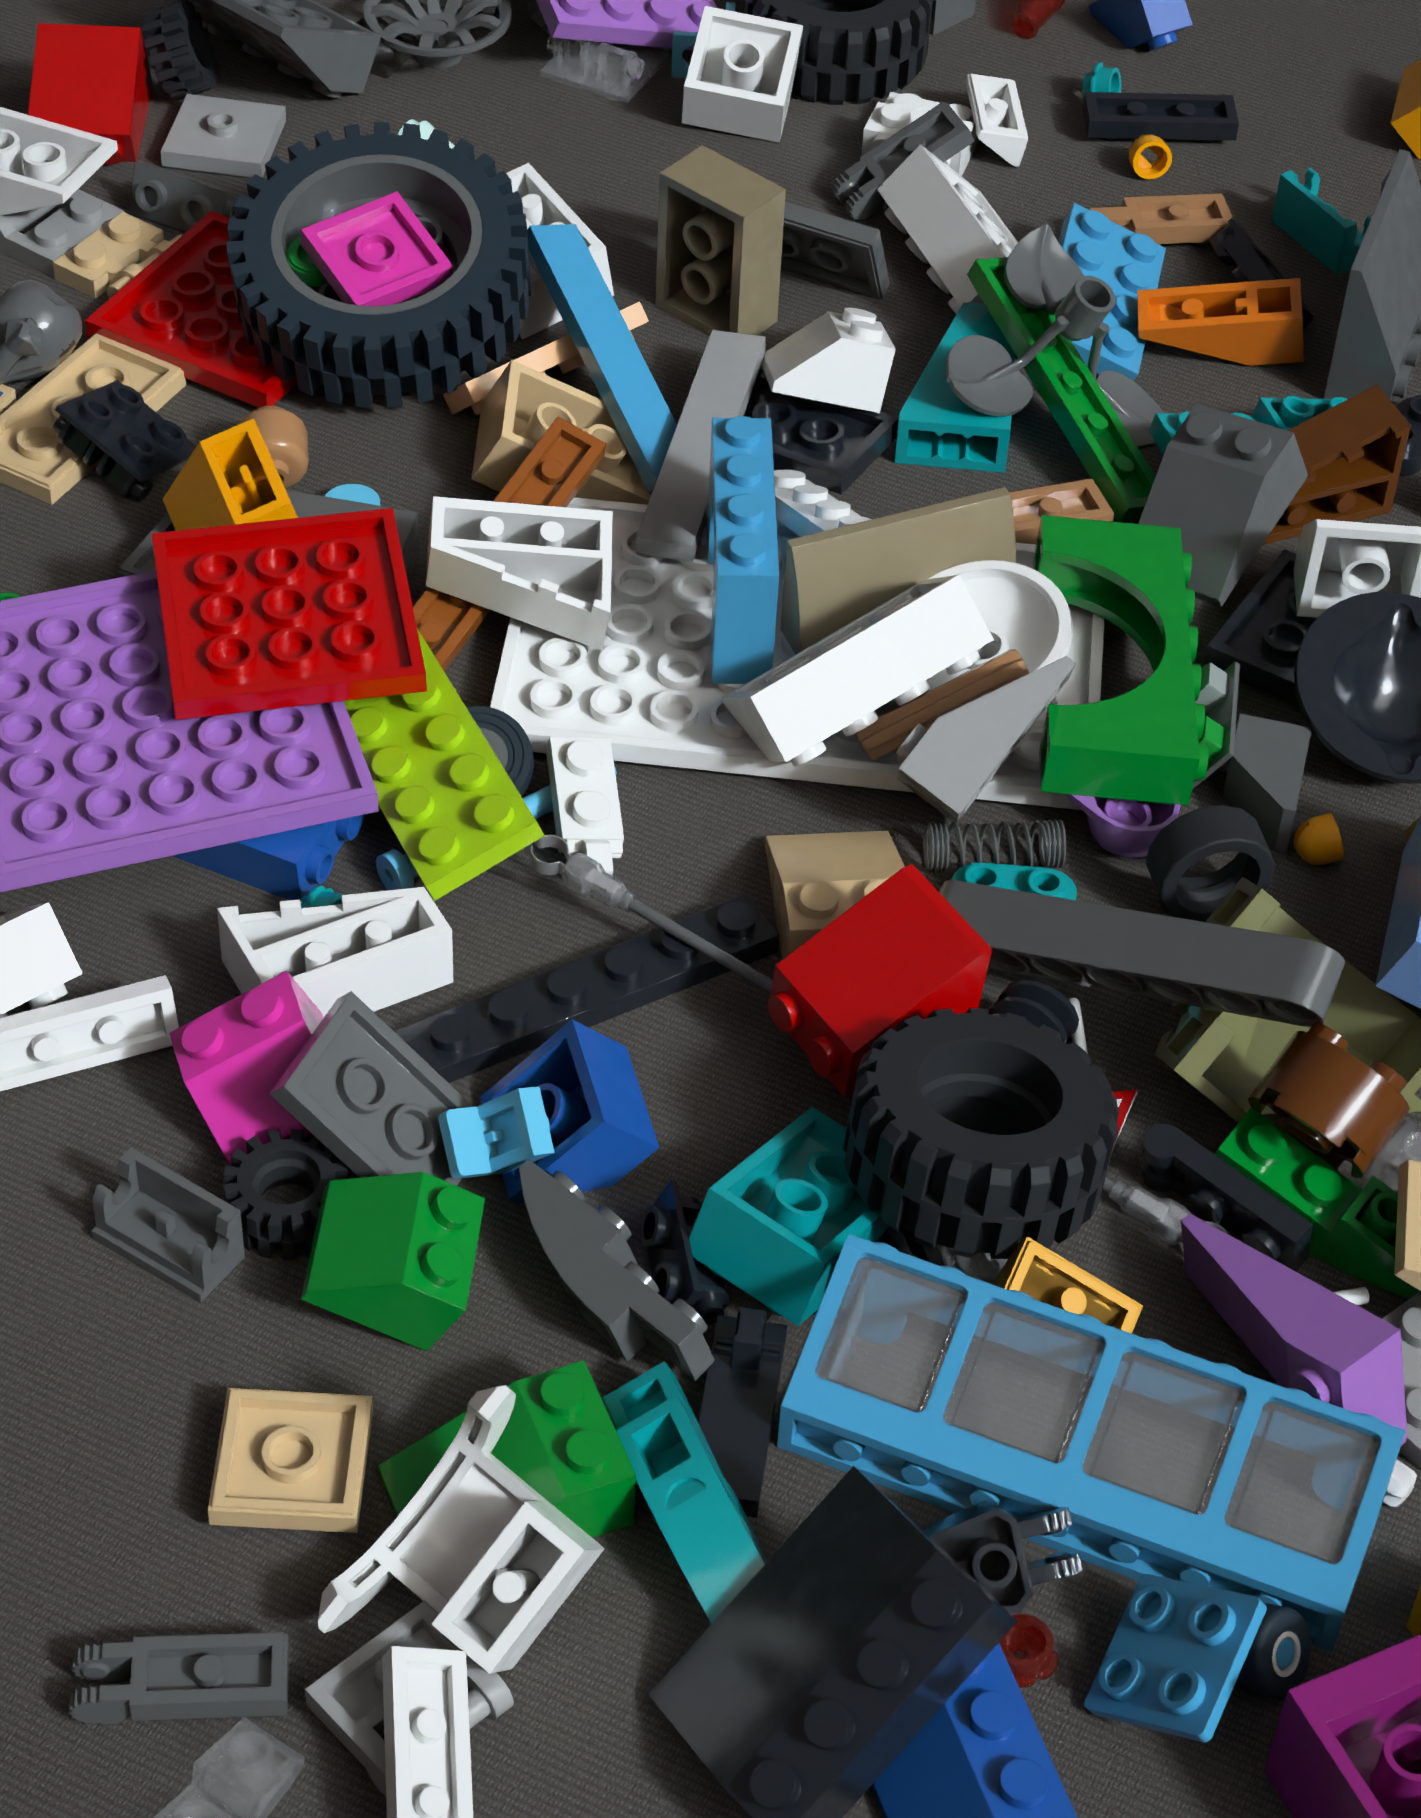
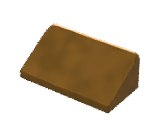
[992,1236,1143,1334]

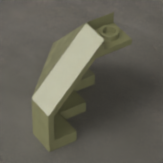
[1155,877,1421,1124]

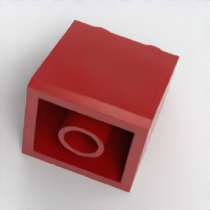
[28,23,153,165]
[768,864,992,1097]

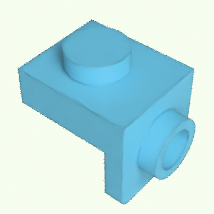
[438,1087,555,1179]

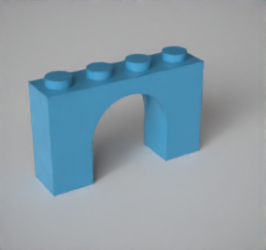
[707,416,779,684]

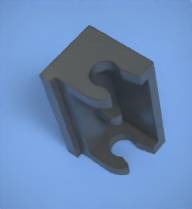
[91,1147,245,1303]

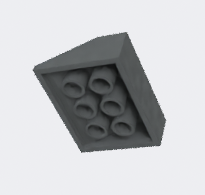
[177,0,381,98]
[1324,149,1421,402]

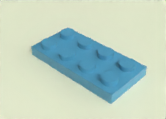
[1058,203,1166,381]

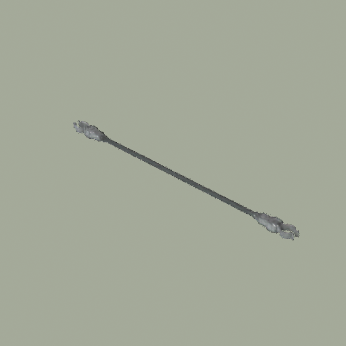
[523,835,1228,1245]

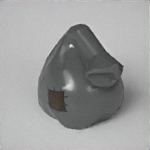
[0,280,82,384]

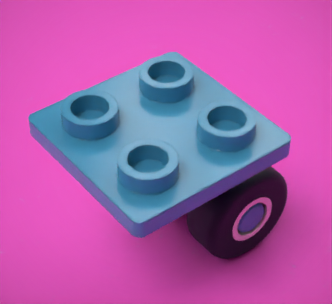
[1084,1574,1311,1743]

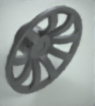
[363,0,512,68]

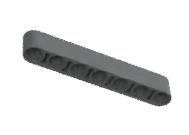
[939,880,1345,1027]

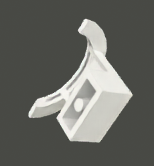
[318,1385,605,1674]

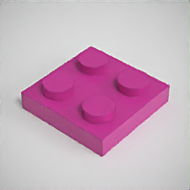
[301,191,454,306]

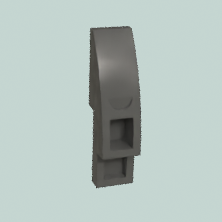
[519,1159,715,1381]

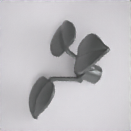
[946,223,1164,449]

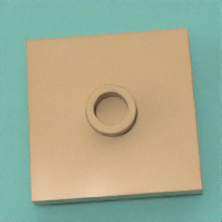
[208,1388,373,1533]

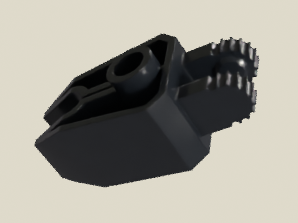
[921,1501,1083,1613]

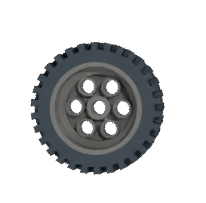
[226,122,531,408]

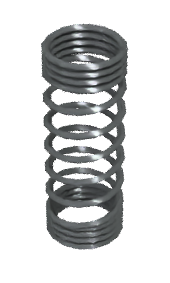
[923,819,1066,871]

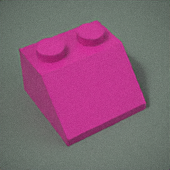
[169,971,323,1166]

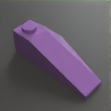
[1181,1214,1407,1445]

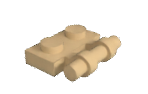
[53,212,182,299]

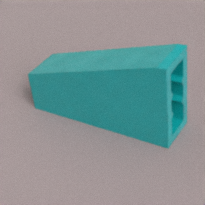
[895,302,1015,473]

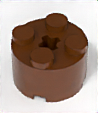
[1248,1022,1410,1178]

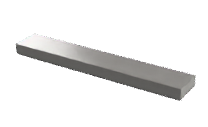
[636,330,766,561]

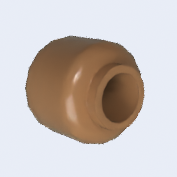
[238,406,309,489]

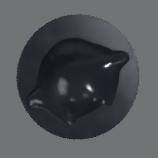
[1294,592,1421,784]

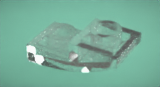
[153,1717,305,1818]

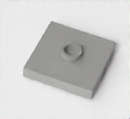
[161,94,286,178]

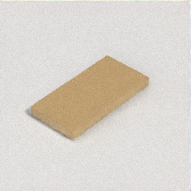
[0,333,187,505]

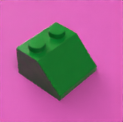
[301,1172,485,1351]

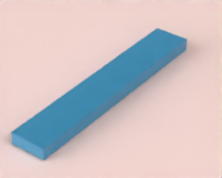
[527,224,677,494]

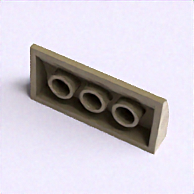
[780,487,1016,655]

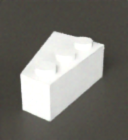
[506,163,614,340]
[426,496,613,650]
[217,887,453,1018]

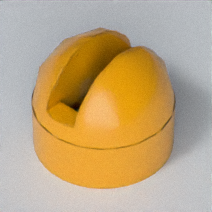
[1129,134,1172,179]
[1293,813,1344,865]

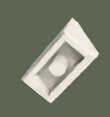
[965,74,1028,167]

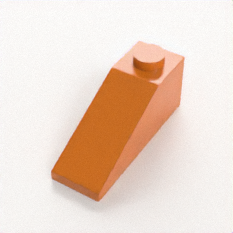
[1137,278,1304,366]

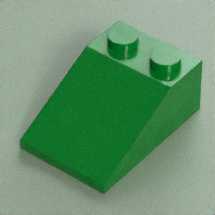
[378,1360,636,1538]

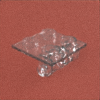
[540,35,672,103]

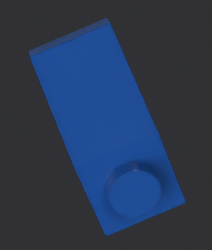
[1088,0,1193,51]

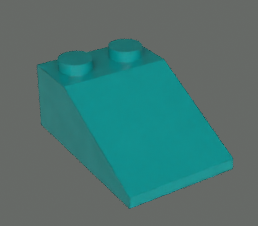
[689,1107,889,1327]

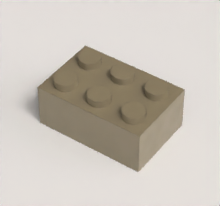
[655,145,786,336]

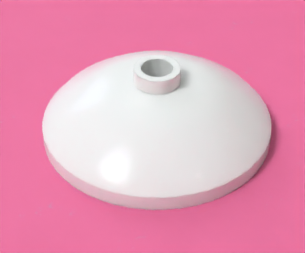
[923,560,1072,694]

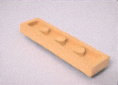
[443,302,649,416]

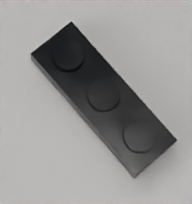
[1083,92,1239,143]

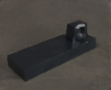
[698,1307,788,1518]

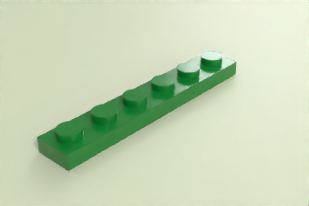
[967,257,1156,523]

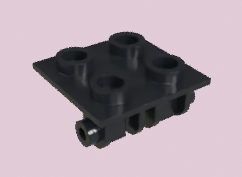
[53,380,196,501]

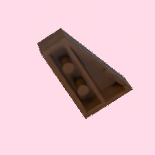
[1263,385,1411,545]

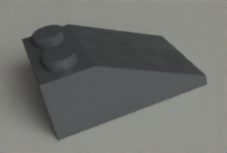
[1138,403,1308,606]

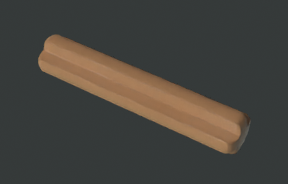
[857,649,1029,759]

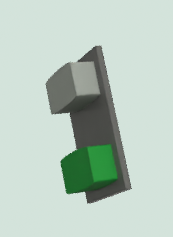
[1193,662,1240,788]

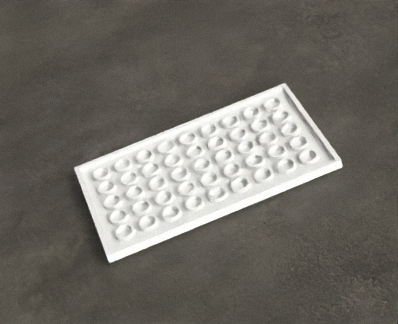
[490,497,1105,810]

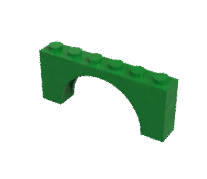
[1033,515,1209,806]

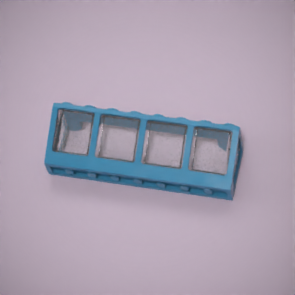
[777,1234,1406,1653]

